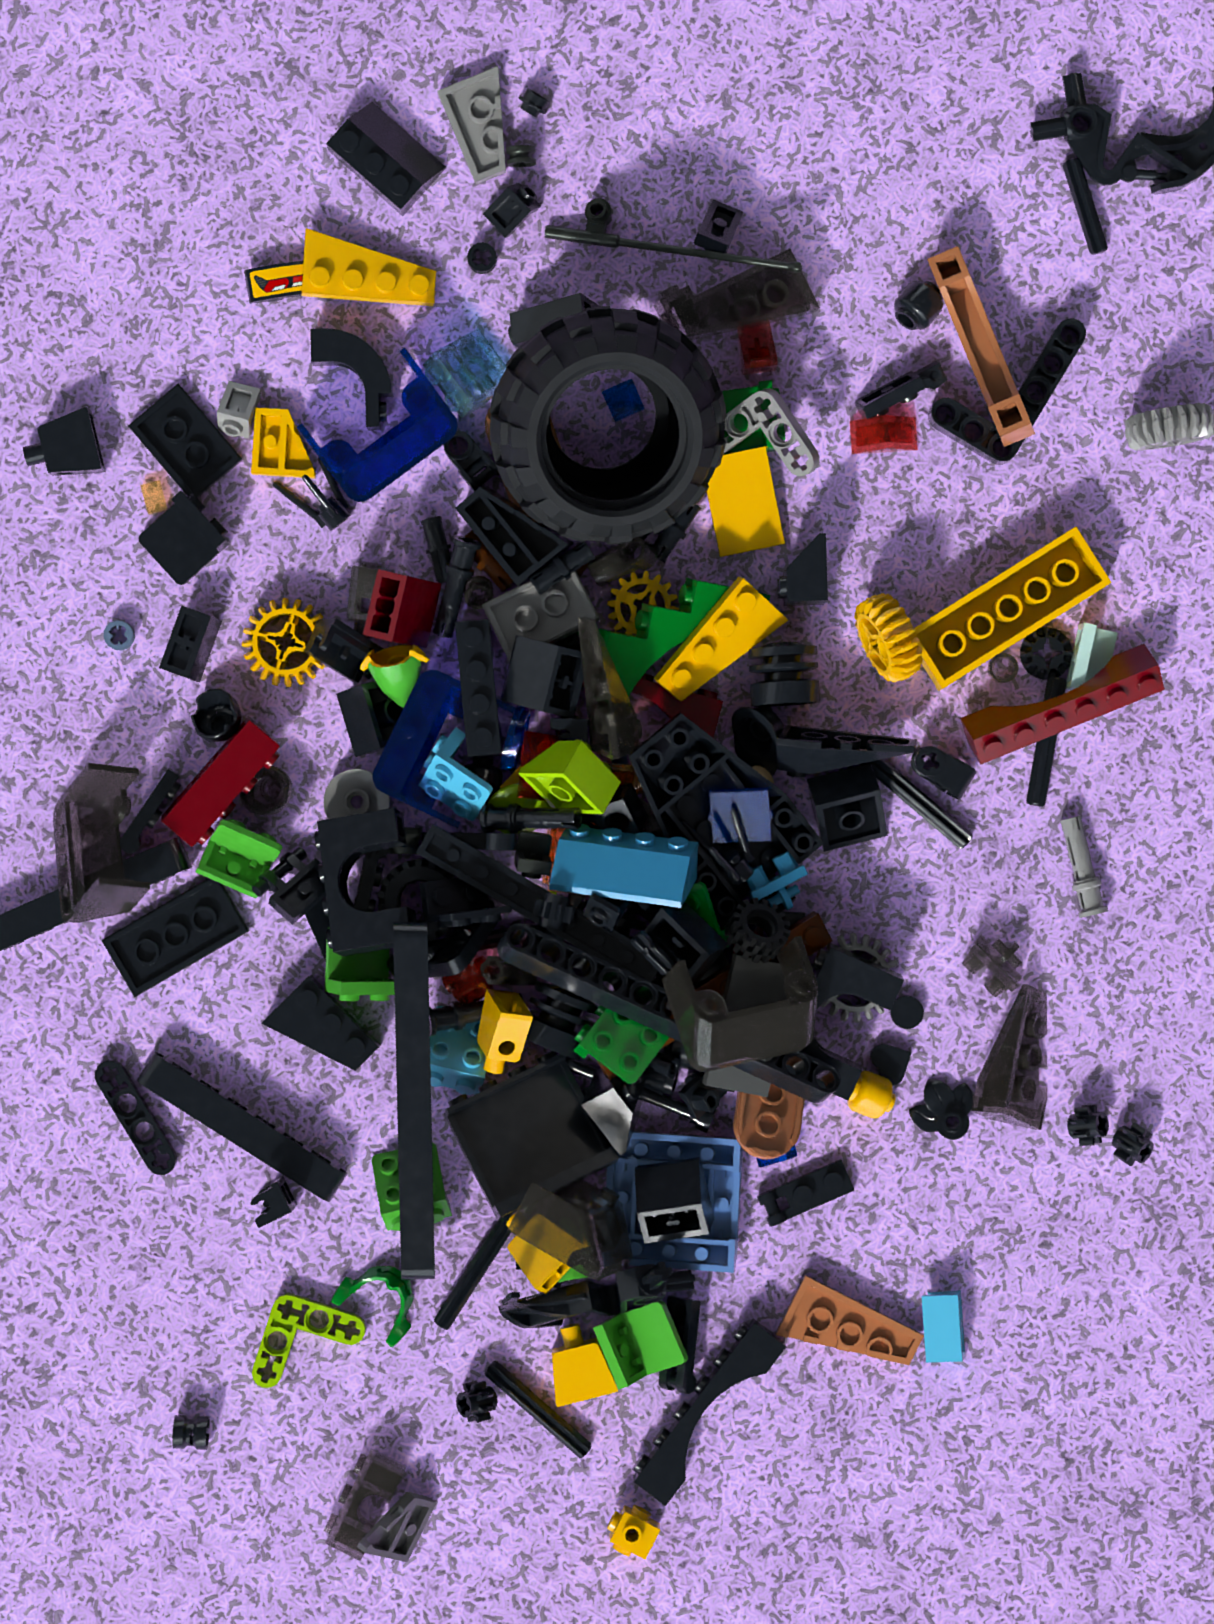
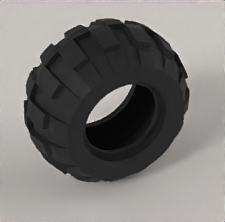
[490,306,727,545]

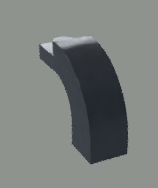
[310,328,394,431]

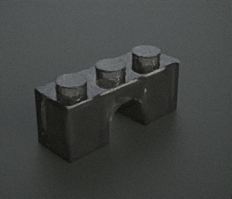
[323,1448,407,1561]

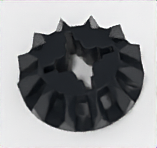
[1020,627,1074,680]

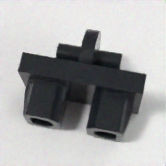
[678,1067,734,1120]

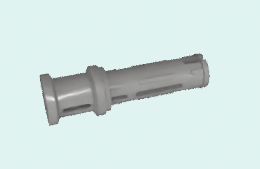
[1060,816,1108,918]

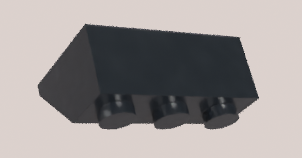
[326,102,446,216]

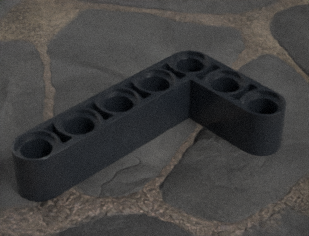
[928,318,1086,465]

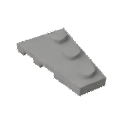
[437,66,506,185]

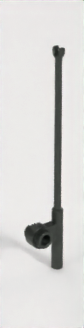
[545,198,802,273]

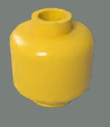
[847,1071,896,1118]

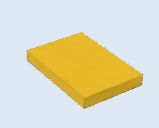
[706,446,785,557]

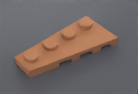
[775,1275,924,1365]

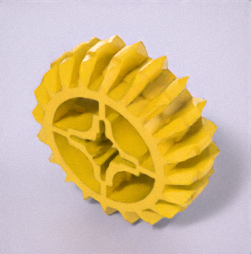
[854,593,922,683]
[242,598,325,687]

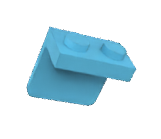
[418,727,493,821]
[430,1006,486,1095]

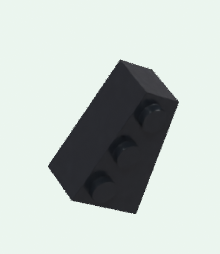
[261,975,381,1071]

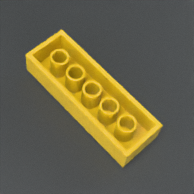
[915,527,1112,691]

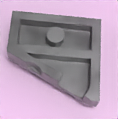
[357,1492,436,1562]

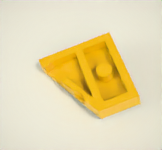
[251,407,316,479]

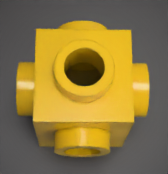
[607,1505,660,1559]

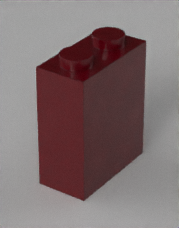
[363,569,442,648]

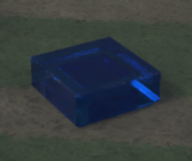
[602,379,645,423]

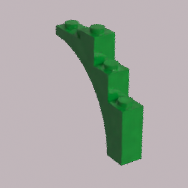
[590,578,771,735]

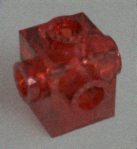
[442,954,494,1004]

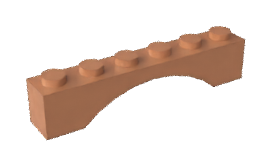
[927,246,1035,447]

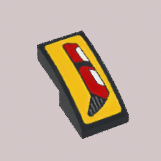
[244,261,303,304]

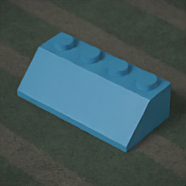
[549,824,698,908]

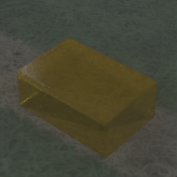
[140,480,168,515]

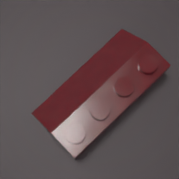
[161,716,280,847]

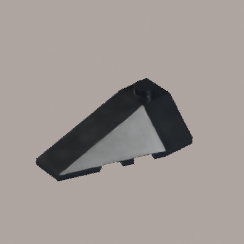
[776,725,917,777]

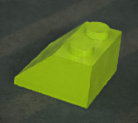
[518,739,621,814]

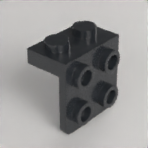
[139,491,230,585]

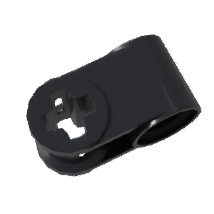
[443,430,500,492]
[911,746,977,800]

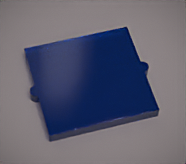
[708,788,773,843]

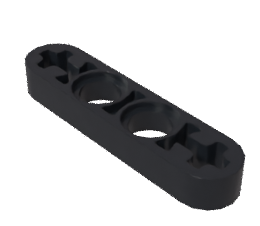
[95,1060,177,1175]

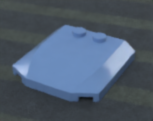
[604,1131,743,1273]

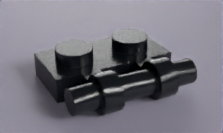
[252,847,326,925]

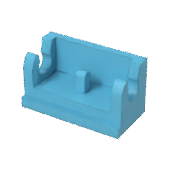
[921,1290,965,1363]

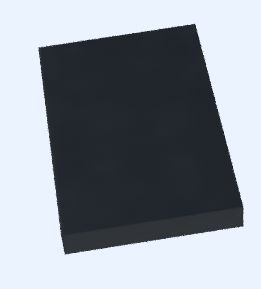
[128,383,243,498]

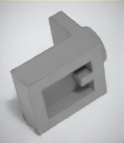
[217,381,261,438]

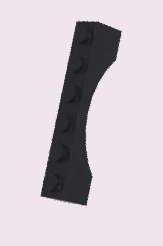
[632,1318,786,1506]

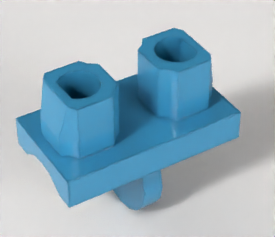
[746,851,808,911]

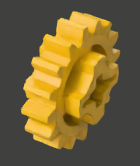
[607,571,679,635]

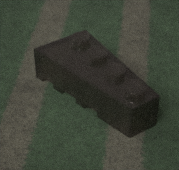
[667,248,820,340]

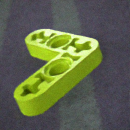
[252,1293,366,1388]

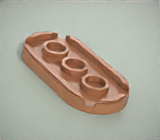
[733,1029,805,1160]

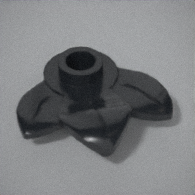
[909,1079,974,1140]

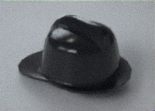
[731,704,784,776]

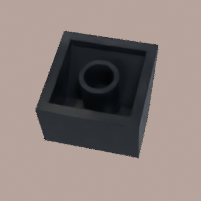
[777,533,828,606]
[336,681,428,757]
[807,763,888,852]
[582,1068,646,1155]

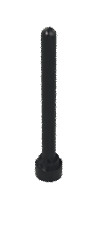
[566,1058,716,1133]

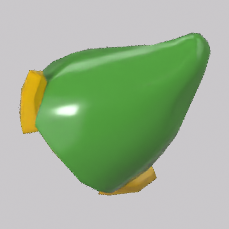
[360,644,430,708]

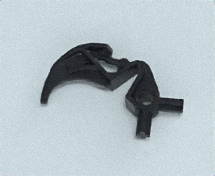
[1030,73,1214,195]
[498,1261,696,1328]

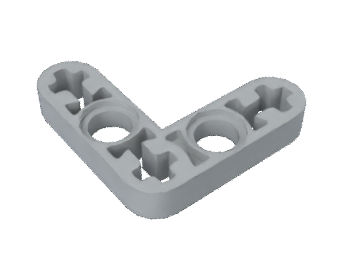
[723,388,820,476]

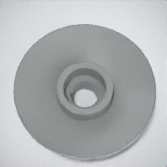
[323,769,390,819]

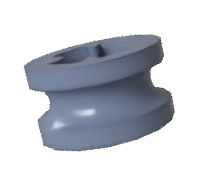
[103,620,135,651]

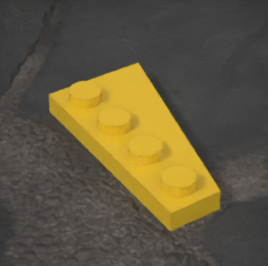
[301,228,436,306]
[654,576,788,701]

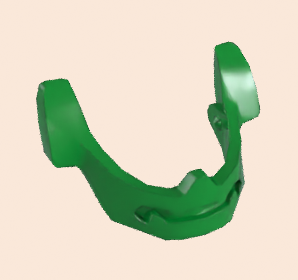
[331,1266,414,1347]

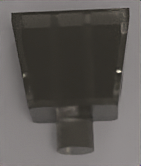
[347,561,390,639]

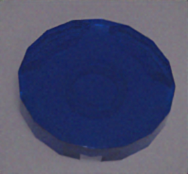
[500,705,531,772]

